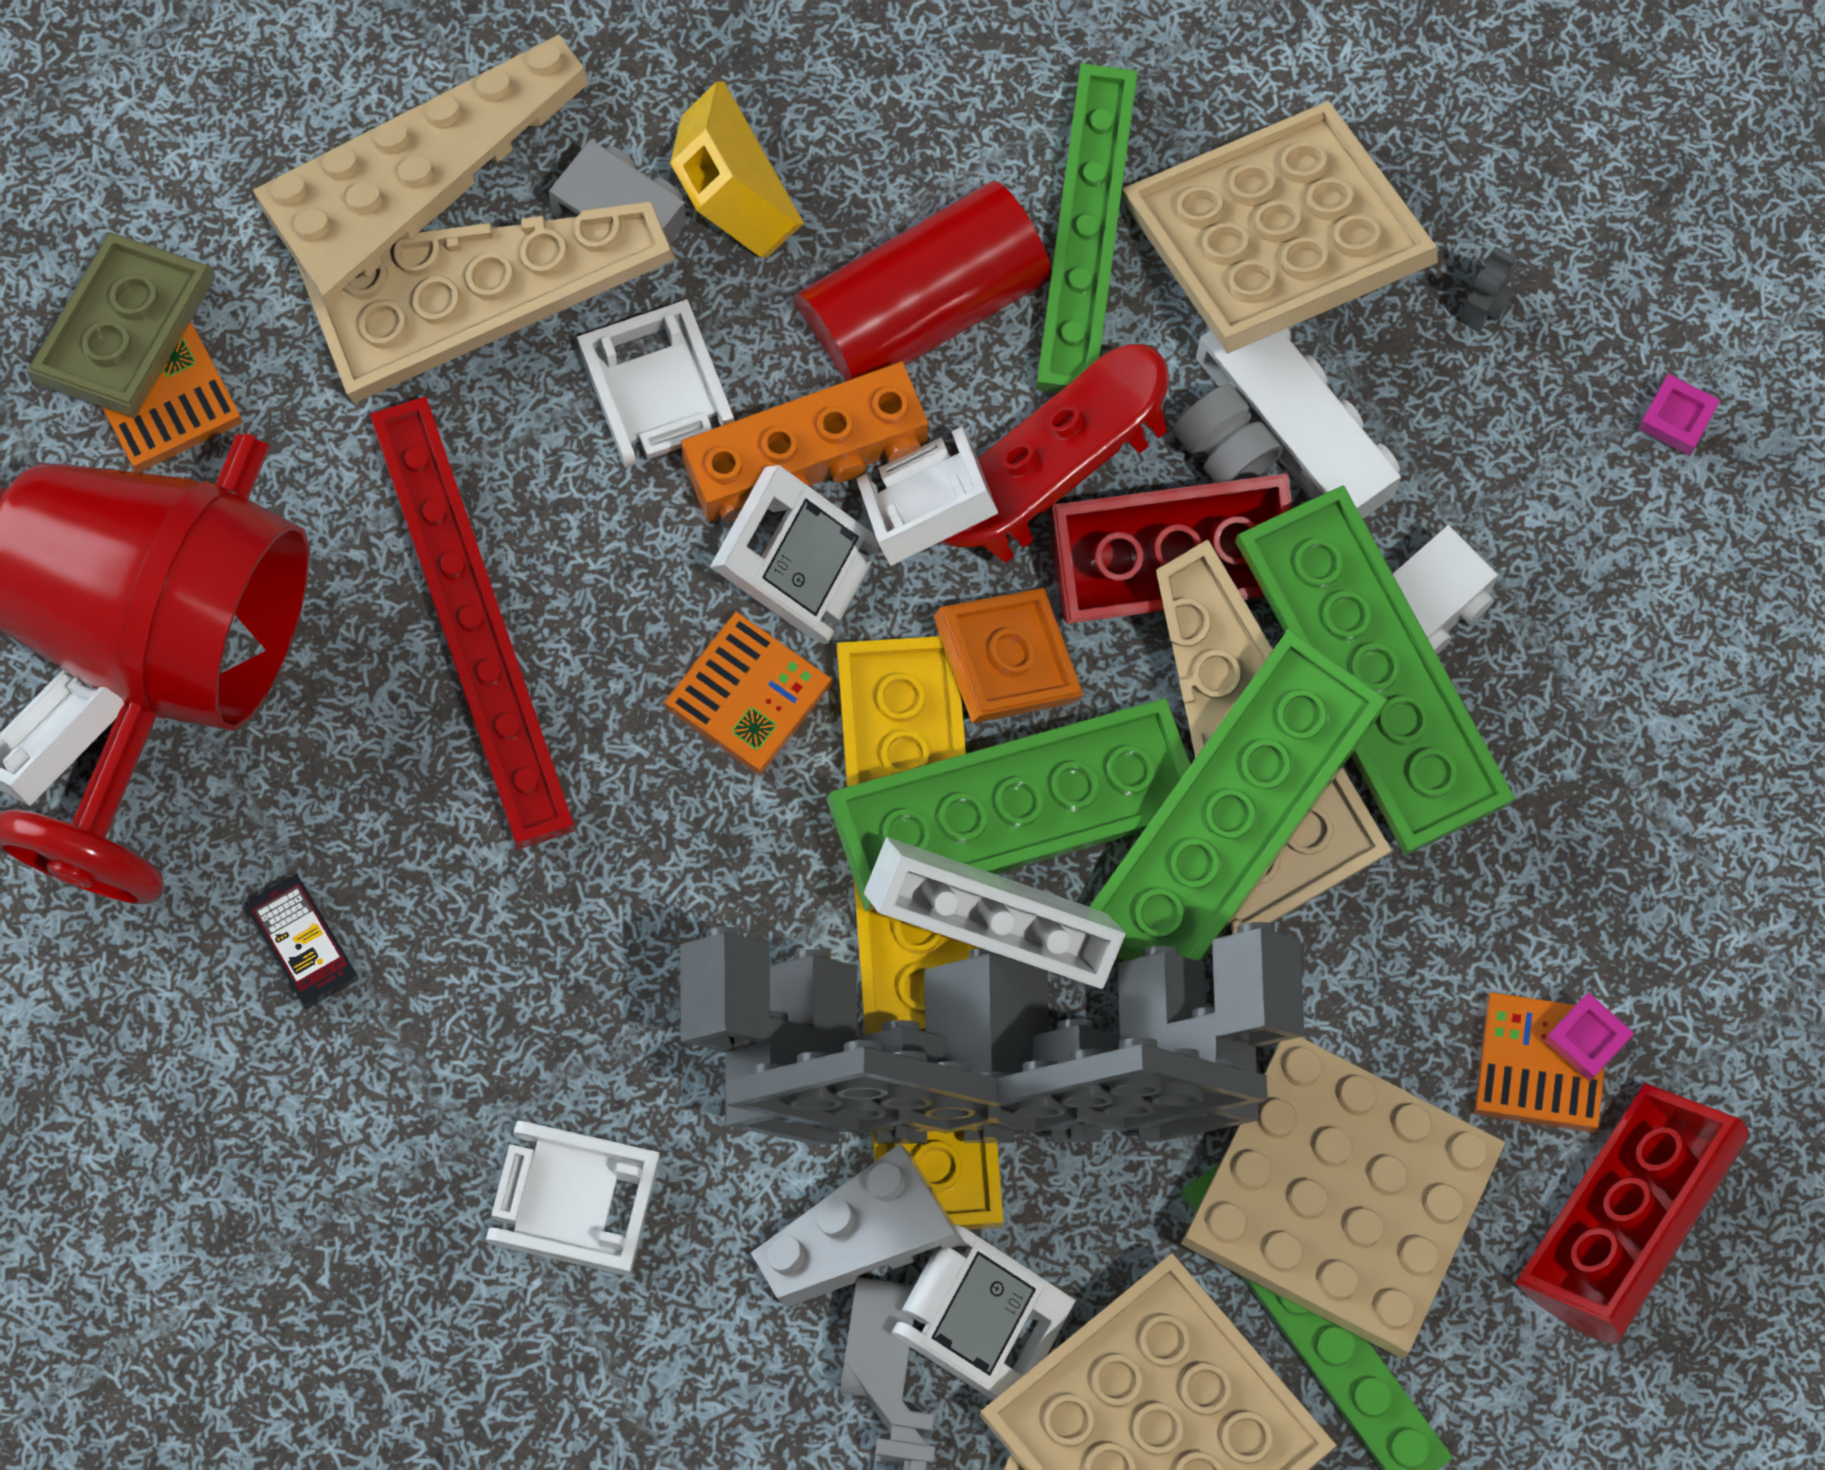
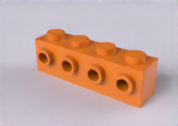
[681,361,929,522]

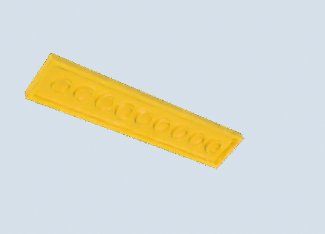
[837,636,1004,1230]

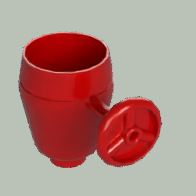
[0,433,310,905]

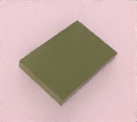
[27,232,216,418]

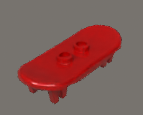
[940,344,1170,563]

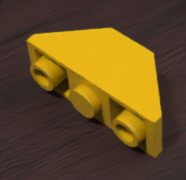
[670,81,804,257]

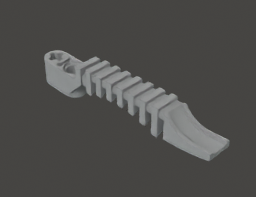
[840,1277,935,1470]

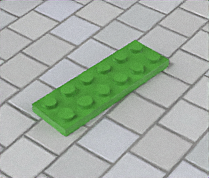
[1235,485,1515,856]
[1089,629,1389,962]
[826,698,1190,912]

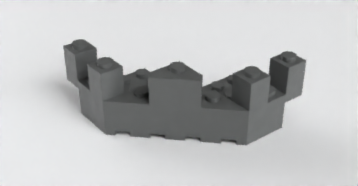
[680,922,1305,1145]

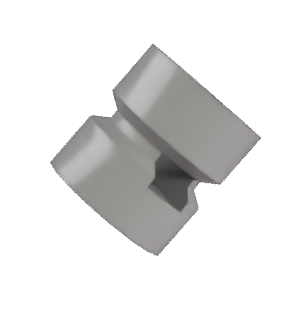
[1173,384,1284,483]

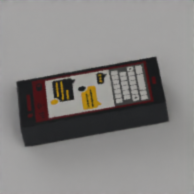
[244,874,359,1010]

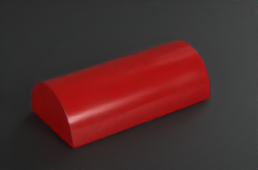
[793,180,1052,381]
[1049,473,1293,624]
[1515,1083,1750,1344]

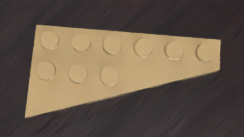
[253,35,589,311]
[296,201,676,403]
[1156,540,1392,935]

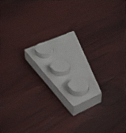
[751,1144,965,1307]

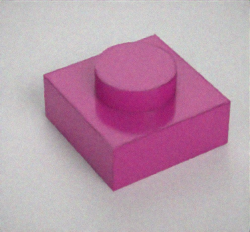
[1638,373,1720,456]
[1545,992,1634,1082]

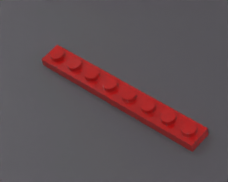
[370,396,575,850]

